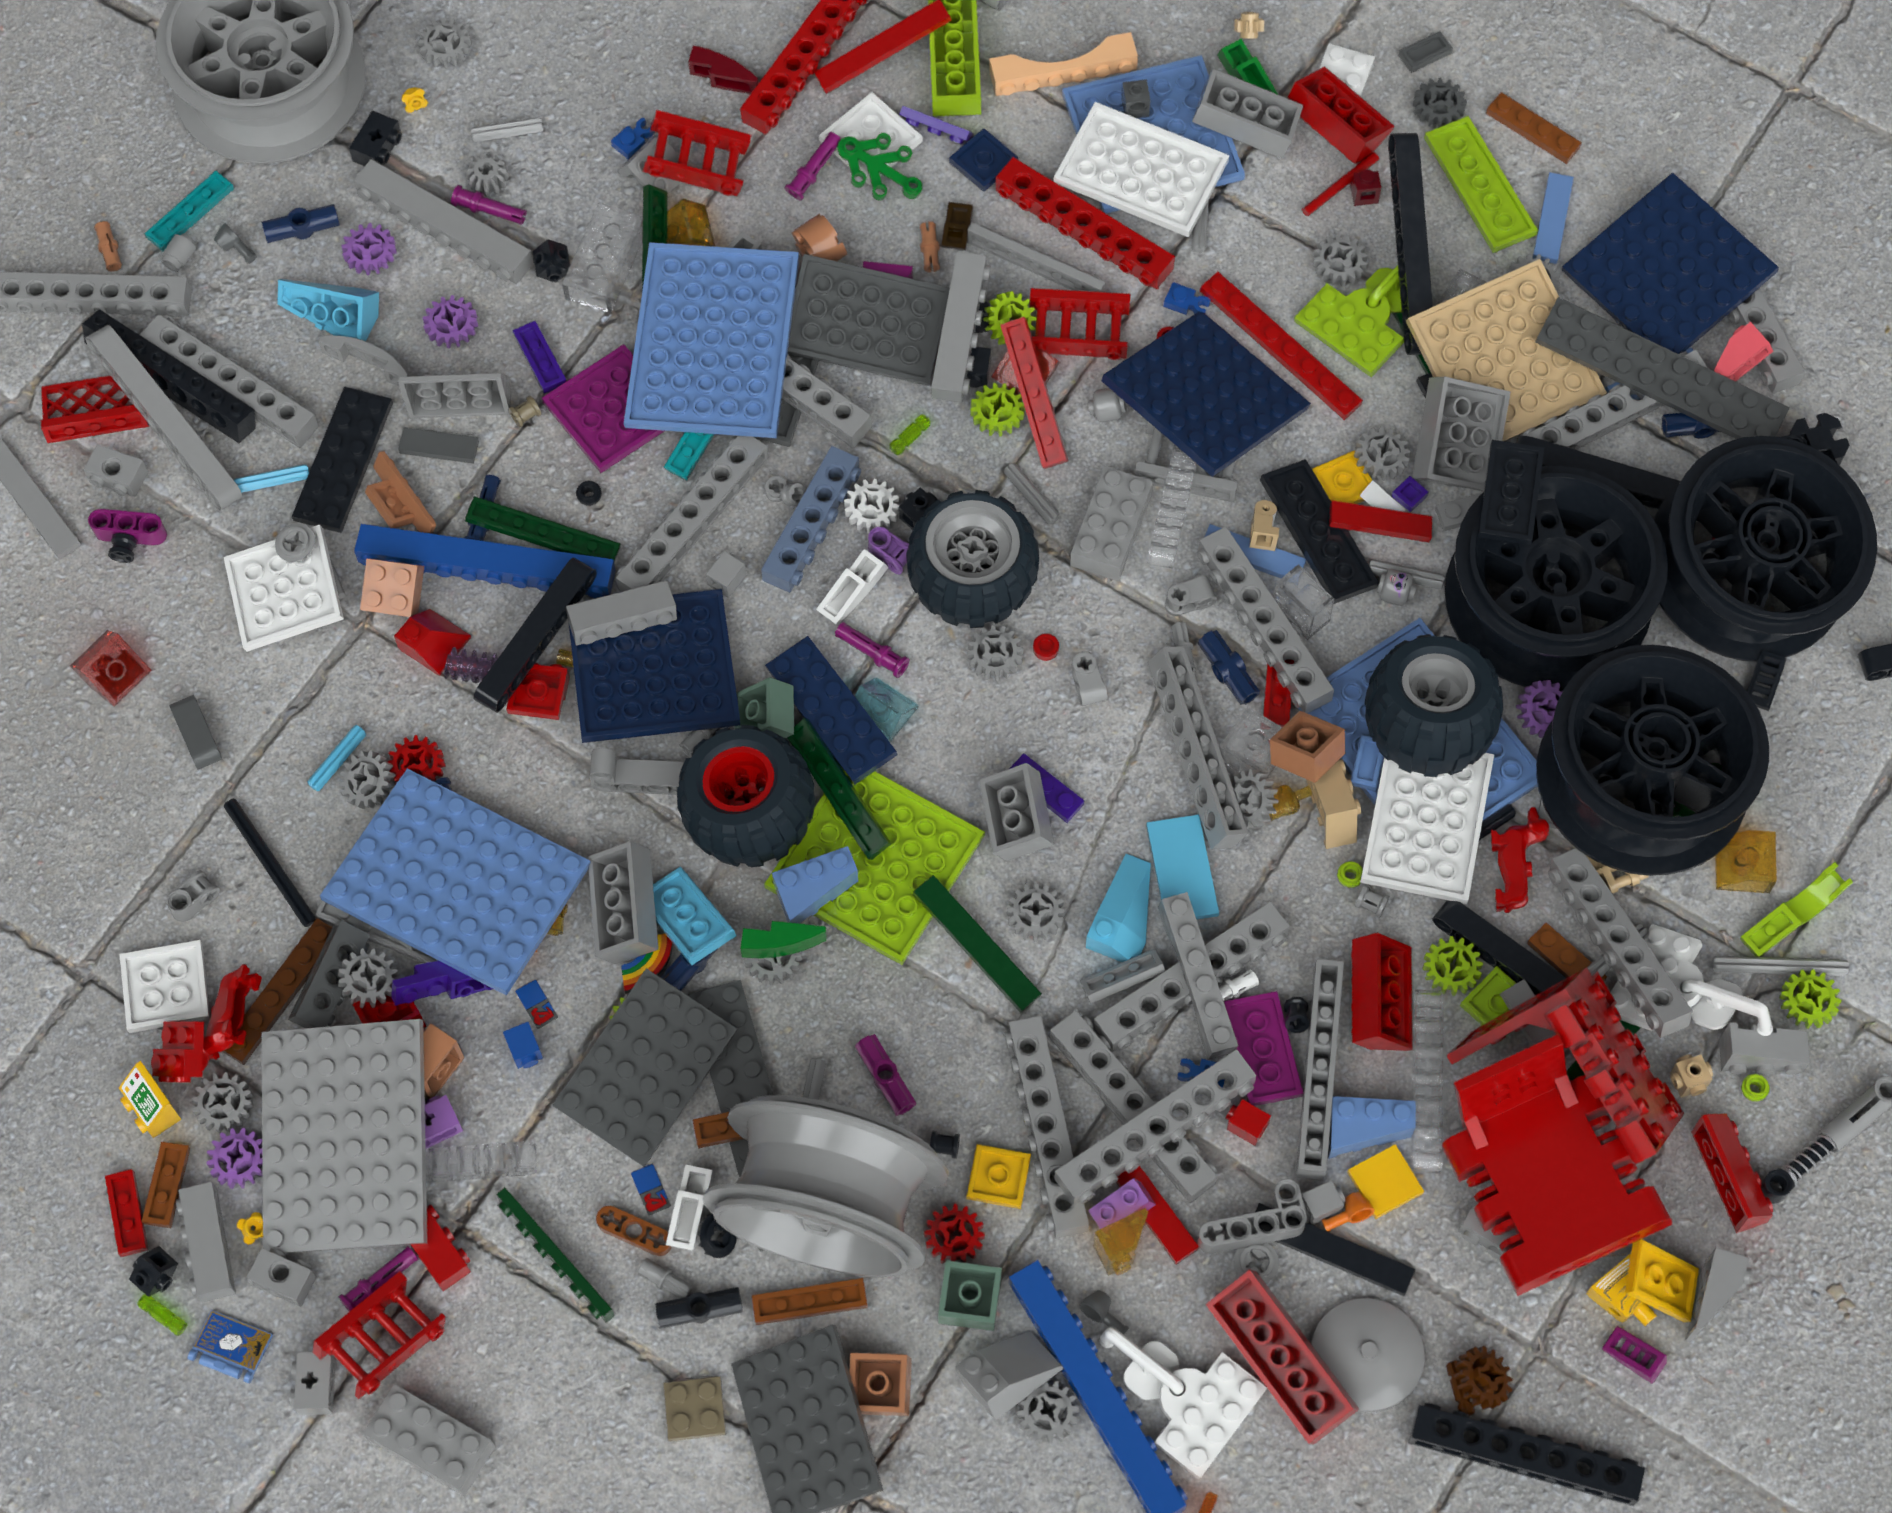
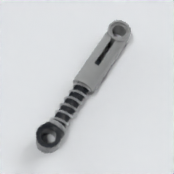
[1760,1076,1892,1204]

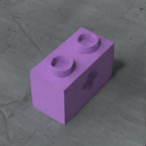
[425,1095,463,1149]
[1088,1178,1156,1236]

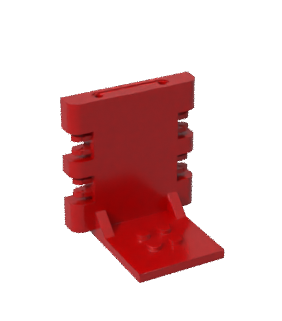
[1446,967,1685,1164]
[1442,1034,1672,1296]

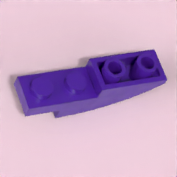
[391,961,493,1006]

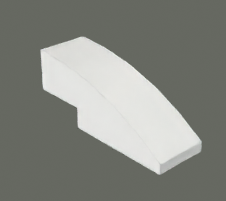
[816,549,889,625]
[666,1165,715,1251]

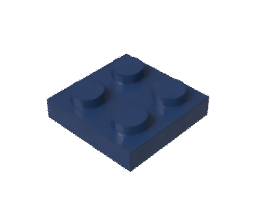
[949,128,1019,192]

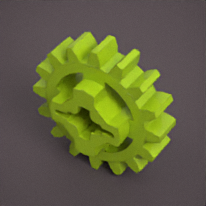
[983,291,1037,345]
[970,383,1025,436]
[1422,936,1483,996]
[1779,969,1842,1029]

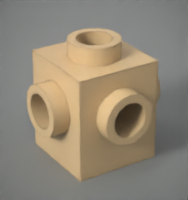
[1670,1054,1713,1098]

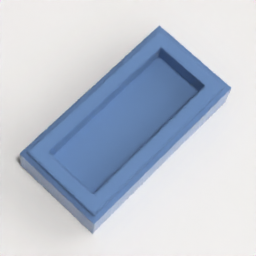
[1351,734,1384,791]

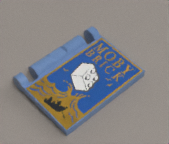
[187,1310,273,1384]

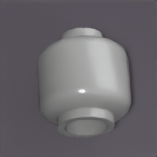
[1088,388,1127,422]

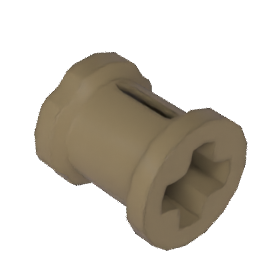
[508,396,542,428]

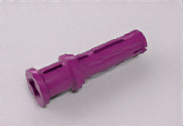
[784,131,841,201]
[451,185,527,225]
[835,622,910,678]
[338,1246,419,1312]

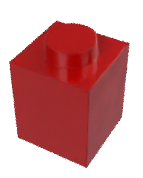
[1226,1099,1271,1146]

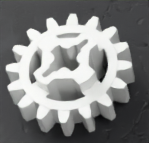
[844,479,899,534]

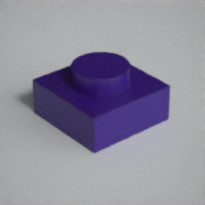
[1392,476,1429,512]

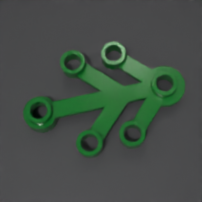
[837,133,923,201]

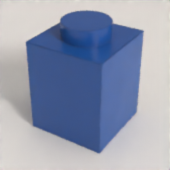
[503,1022,543,1069]

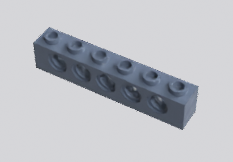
[761,446,861,593]

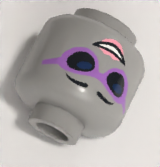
[1377,569,1417,606]

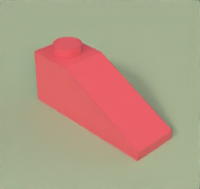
[1714,322,1773,382]

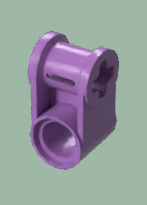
[868,527,909,575]

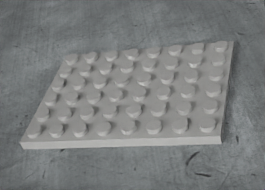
[262,1019,427,1254]

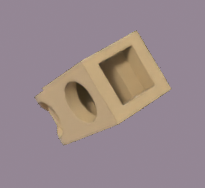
[1249,500,1279,551]

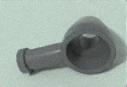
[214,223,257,264]
[1080,1290,1129,1335]

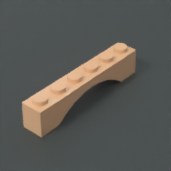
[989,32,1138,96]

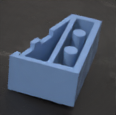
[772,846,858,924]
[1328,1096,1416,1159]

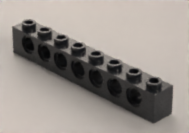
[82,309,256,443]
[1408,1403,1646,1506]

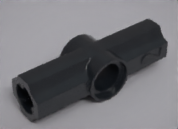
[655,1287,743,1329]

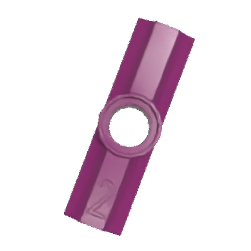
[855,1034,916,1116]

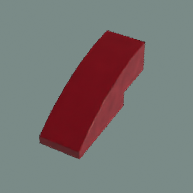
[688,45,758,94]

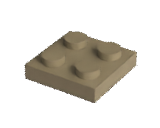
[663,1376,726,1442]

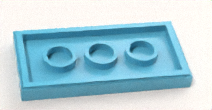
[1146,815,1219,920]
[653,866,737,966]

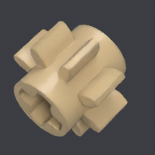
[1234,12,1264,39]

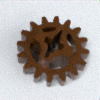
[1454,1346,1513,1410]

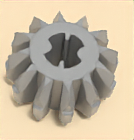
[466,153,509,197]

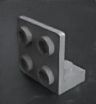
[618,134,689,194]

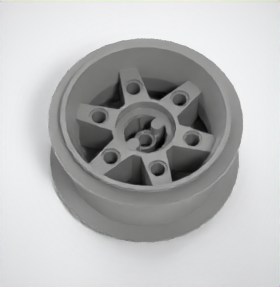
[156,0,366,164]
[703,1095,948,1277]

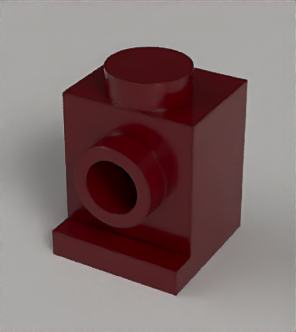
[1350,169,1382,206]

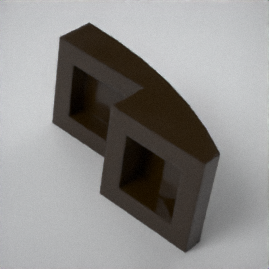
[941,202,973,250]

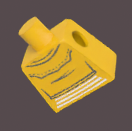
[1586,1254,1657,1327]

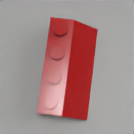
[1287,66,1395,164]
[1351,932,1413,1051]
[1691,1113,1773,1234]

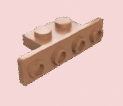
[365,451,436,534]

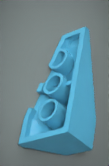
[278,279,379,341]
[1085,854,1151,962]

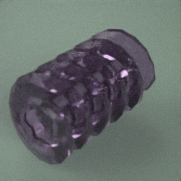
[444,647,498,684]

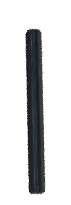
[224,798,316,927]

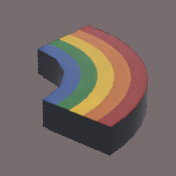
[621,934,673,994]

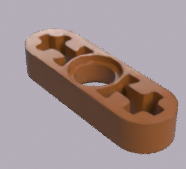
[596,1206,672,1256]

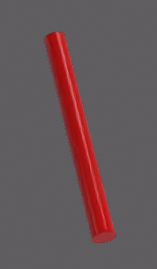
[1302,152,1379,216]

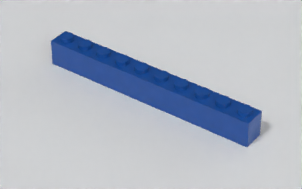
[354,524,616,599]
[1009,1260,1188,1513]

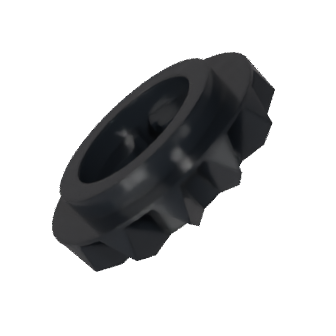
[696,1214,737,1258]

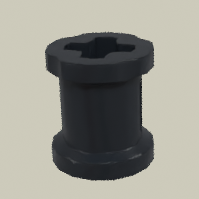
[1284,997,1310,1033]
[930,1130,960,1159]

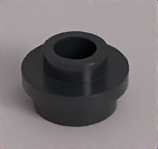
[576,481,602,506]

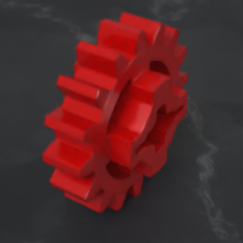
[387,735,446,785]
[924,1204,985,1264]

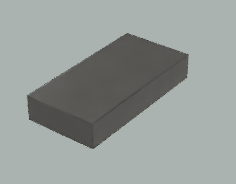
[1398,31,1453,73]

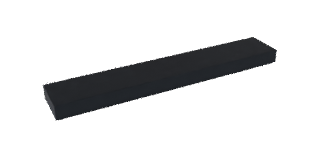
[1255,1203,1415,1296]

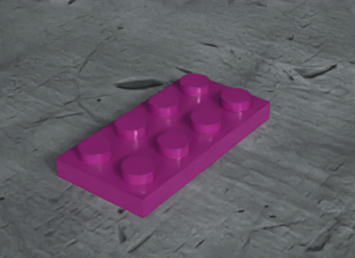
[1224,991,1303,1106]

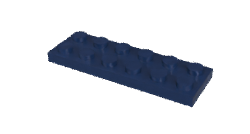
[765,636,898,785]

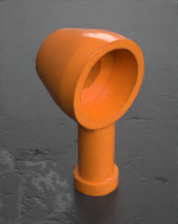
[1321,1192,1374,1232]

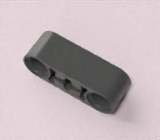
[169,695,222,770]

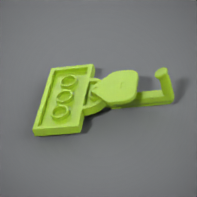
[1294,265,1404,377]

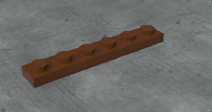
[222,918,332,1065]

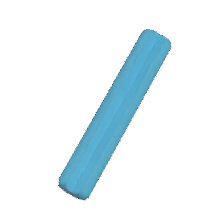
[234,464,309,493]
[307,725,366,791]

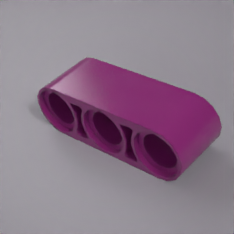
[88,509,167,546]

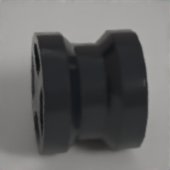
[108,533,138,563]

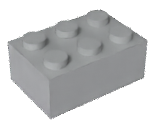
[979,763,1054,861]

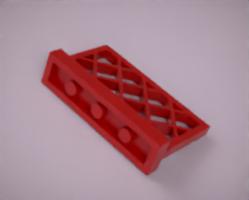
[41,375,149,443]

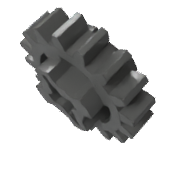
[1413,77,1467,128]

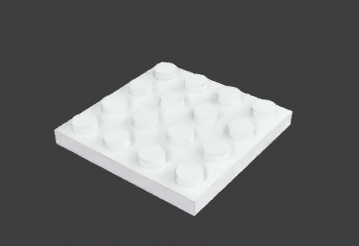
[224,525,344,652]

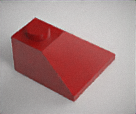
[394,609,471,676]

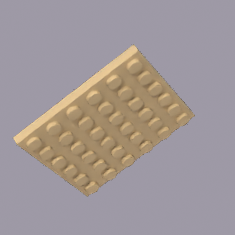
[1406,259,1607,441]

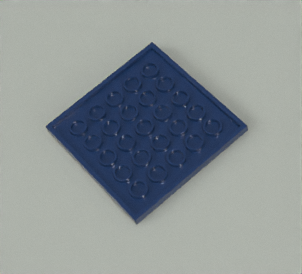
[1562,172,1779,354]
[1101,312,1311,477]
[569,589,740,743]

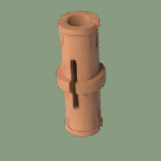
[94,221,122,272]
[920,222,940,272]

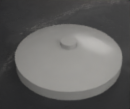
[1311,1298,1425,1413]

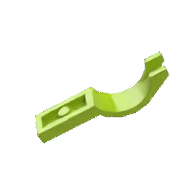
[1740,862,1853,957]

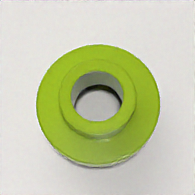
[1337,861,1363,888]
[1741,1074,1770,1102]

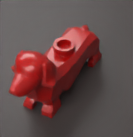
[1491,807,1549,913]
[203,964,262,1071]

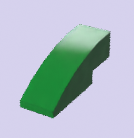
[1217,38,1278,95]
[740,921,827,958]

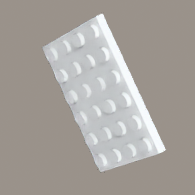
[1054,102,1229,237]
[1360,753,1494,904]

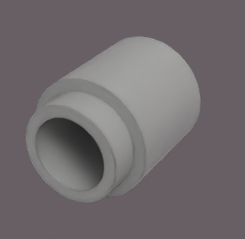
[161,234,196,272]

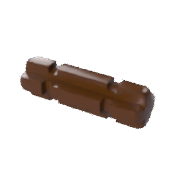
[1446,1360,1475,1416]

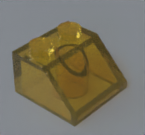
[667,198,716,247]
[1715,830,1777,893]
[1093,1208,1148,1276]

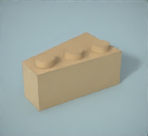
[1306,759,1361,849]

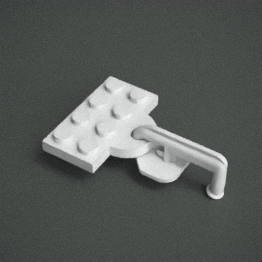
[1611,924,1773,1036]
[1099,1327,1267,1479]

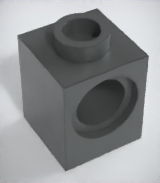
[1121,79,1151,118]

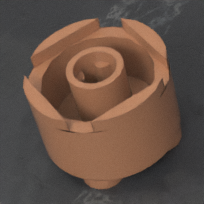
[792,214,847,261]

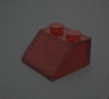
[70,630,152,707]

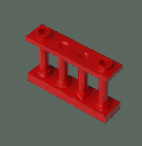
[642,110,751,197]
[1030,288,1131,360]
[313,1271,446,1399]

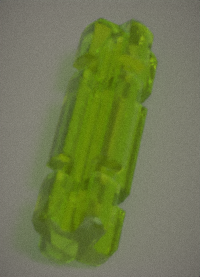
[889,414,930,455]
[137,1294,187,1336]

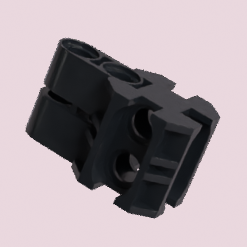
[1782,413,1850,466]

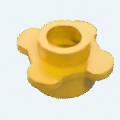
[401,87,428,113]
[237,1212,263,1245]

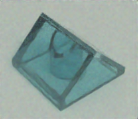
[855,677,919,742]

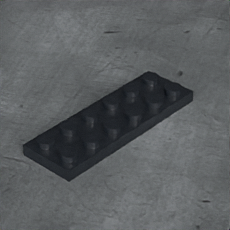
[292,387,393,533]
[1260,459,1379,605]

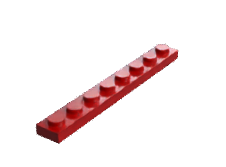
[1200,272,1363,420]

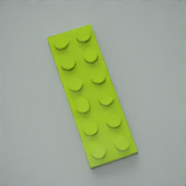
[1424,116,1538,253]

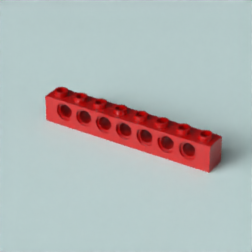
[740,0,868,134]
[996,157,1175,290]

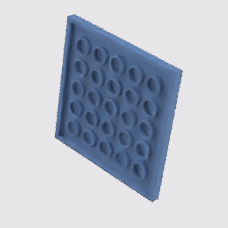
[1062,55,1245,214]

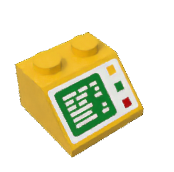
[119,1061,182,1138]

